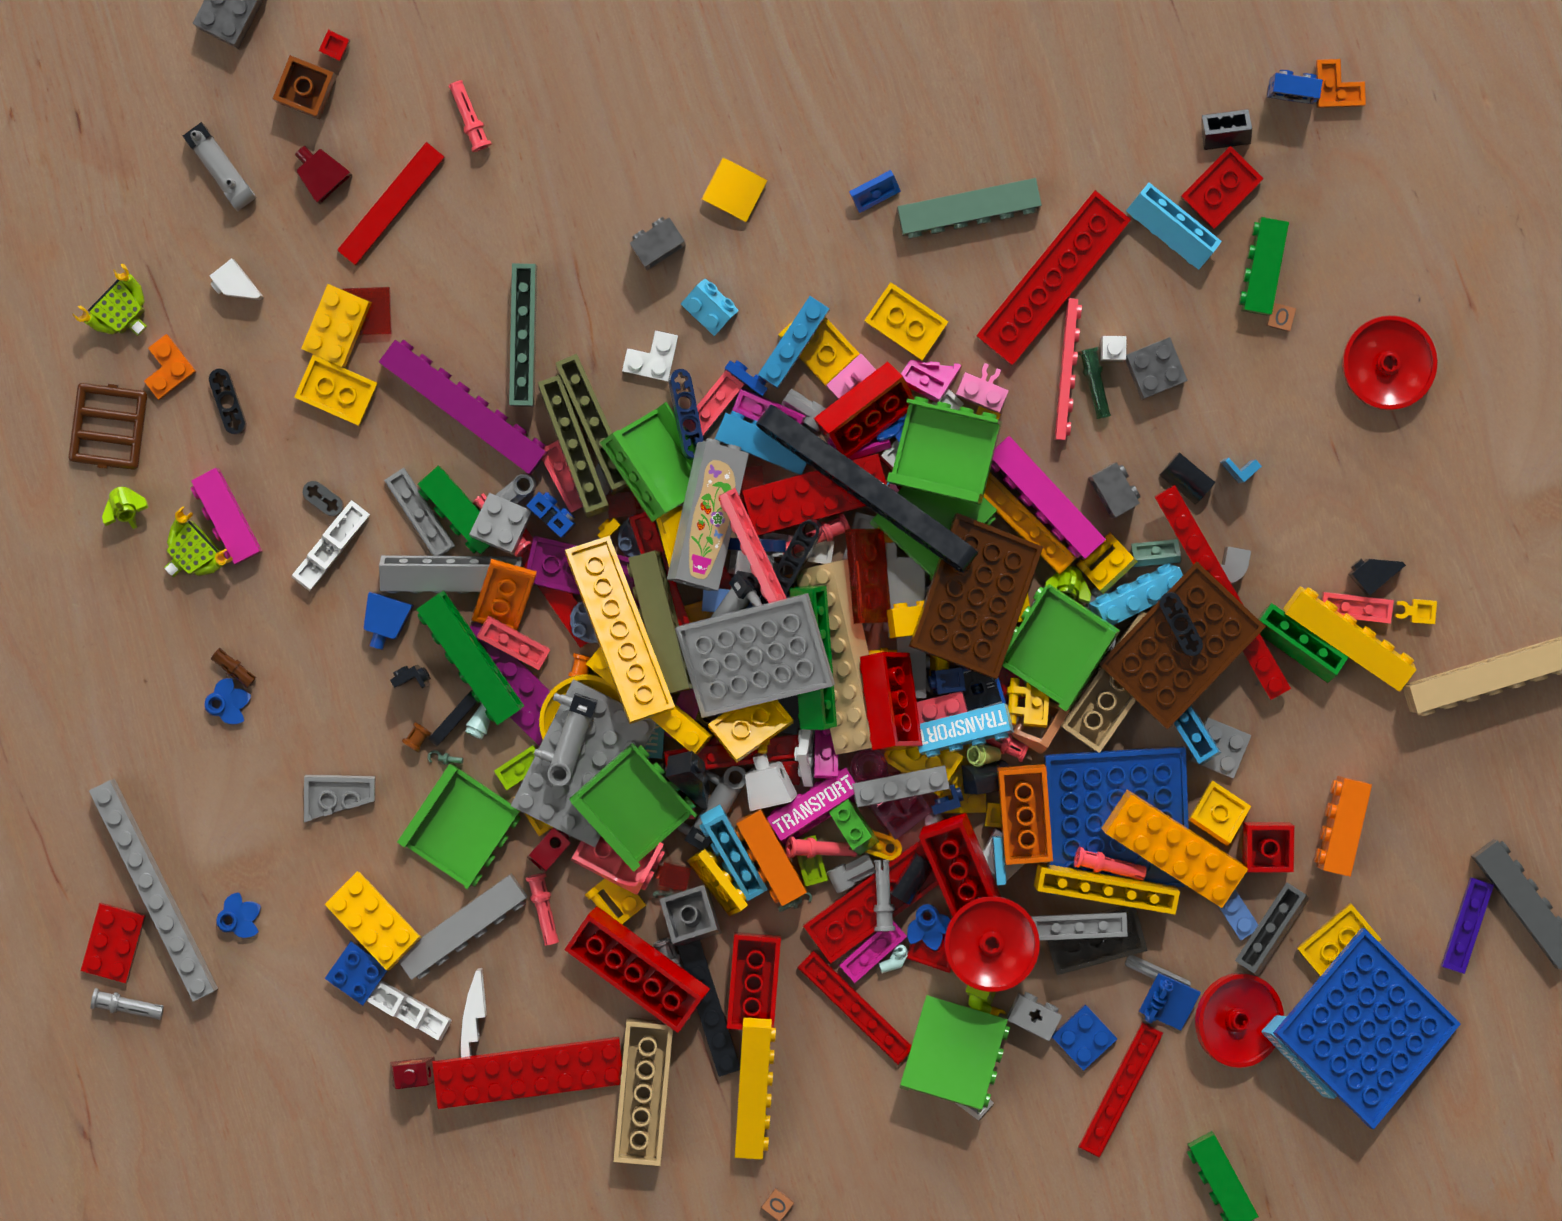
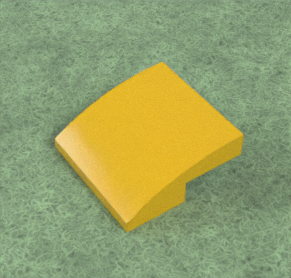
[701,158,767,222]

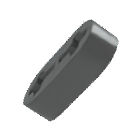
[303,481,344,516]

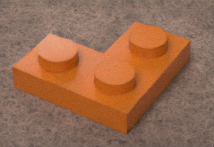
[1316,59,1366,108]
[144,334,196,400]

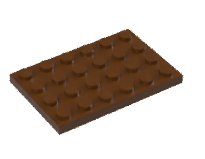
[909,513,1043,679]
[1099,561,1266,730]

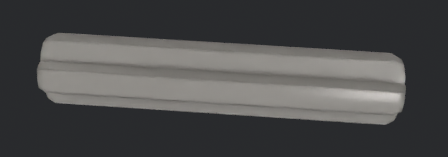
[1125,954,1191,987]

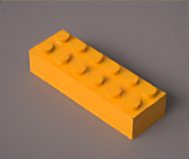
[1101,789,1248,908]

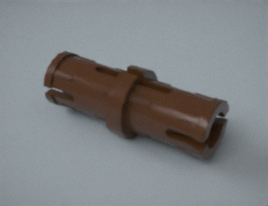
[211,648,256,688]

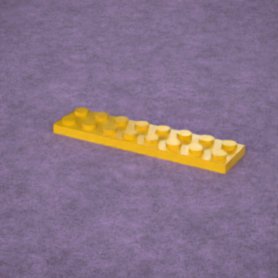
[565,536,675,724]

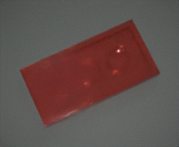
[845,529,891,624]

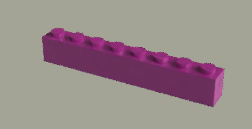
[379,340,548,475]

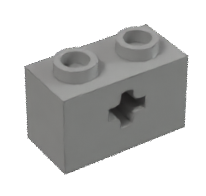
[1006,992,1062,1041]

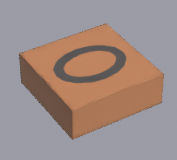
[1267,303,1296,332]
[761,1188,794,1221]

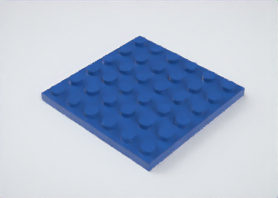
[1044,746,1189,895]
[1273,928,1461,1129]

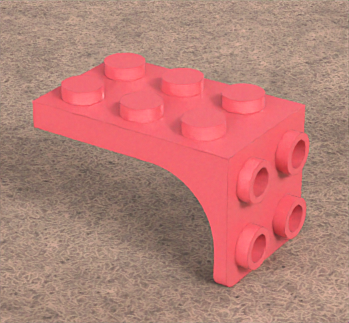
[571,836,665,895]

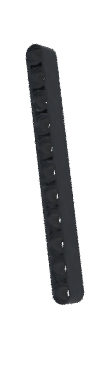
[756,405,978,573]
[695,519,823,741]

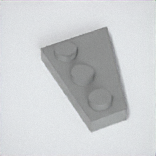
[304,775,376,822]

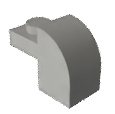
[1220,547,1251,583]

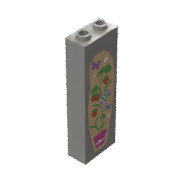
[667,438,749,591]

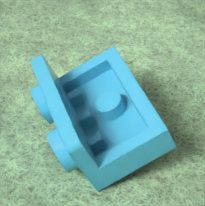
[681,279,739,336]

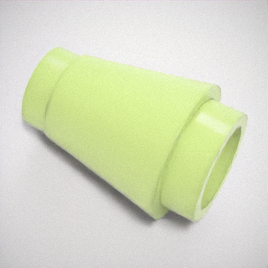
[967,744,1001,767]

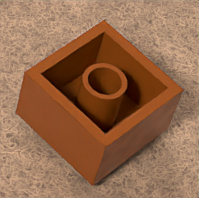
[273,55,337,120]

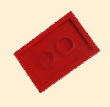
[1180,146,1264,230]
[81,903,146,983]

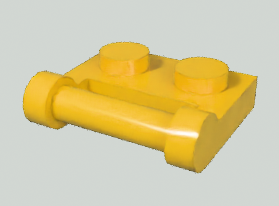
[1076,532,1138,594]
[584,878,647,924]

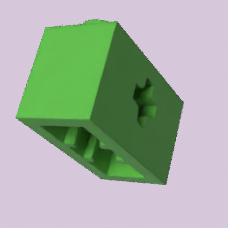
[829,799,879,855]

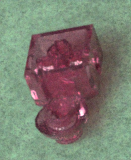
[850,748,933,840]

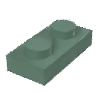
[1131,539,1181,567]

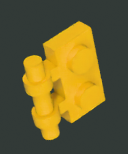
[1007,678,1049,728]

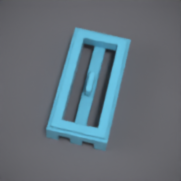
[992,836,1006,885]

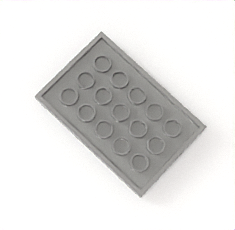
[675,593,835,718]
[511,679,657,847]

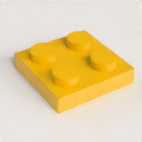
[1188,780,1251,846]

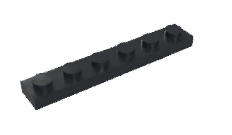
[678,940,740,1077]

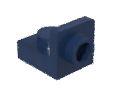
[928,667,966,694]
[931,784,964,815]

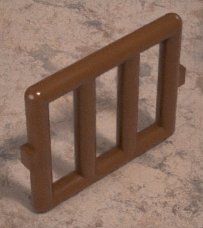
[68,383,147,470]

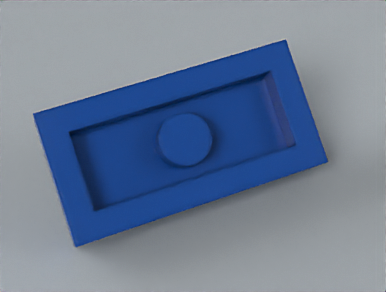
[849,170,901,213]
[725,360,768,397]

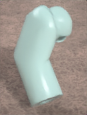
[878,944,908,974]

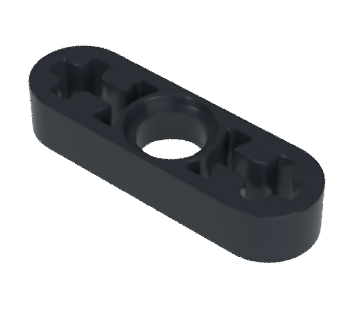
[209,369,247,435]
[1159,592,1203,656]
[428,690,477,747]

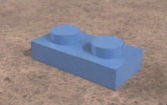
[1217,889,1258,940]

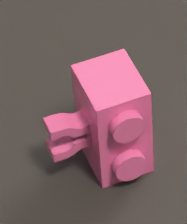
[826,354,876,399]
[955,363,1009,413]

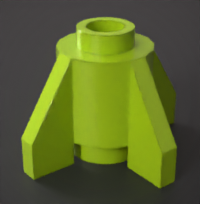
[102,487,149,529]
[1045,566,1091,604]

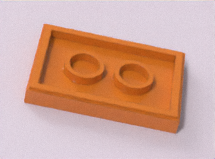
[471,559,537,631]

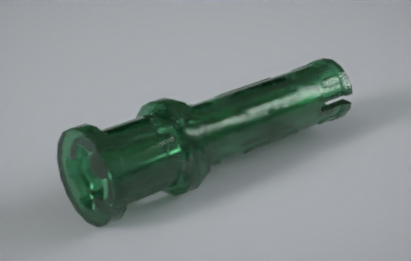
[1078,347,1111,419]

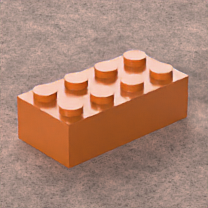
[997,764,1053,865]
[1314,776,1372,877]
[734,809,807,906]

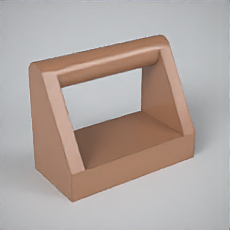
[1011,701,1069,754]

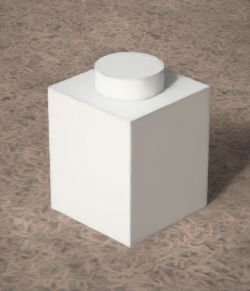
[1100,336,1126,361]

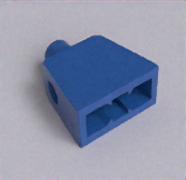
[364,592,414,650]

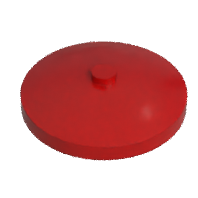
[1342,315,1438,410]
[944,896,1040,992]
[1195,973,1284,1068]

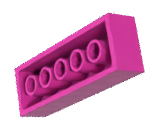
[991,436,1106,559]

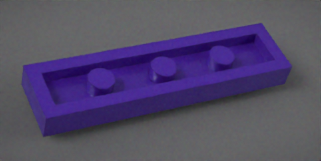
[1441,877,1494,974]

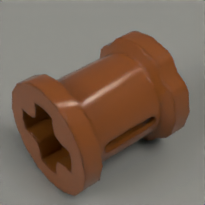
[402,722,432,753]

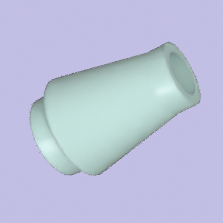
[465,703,490,740]

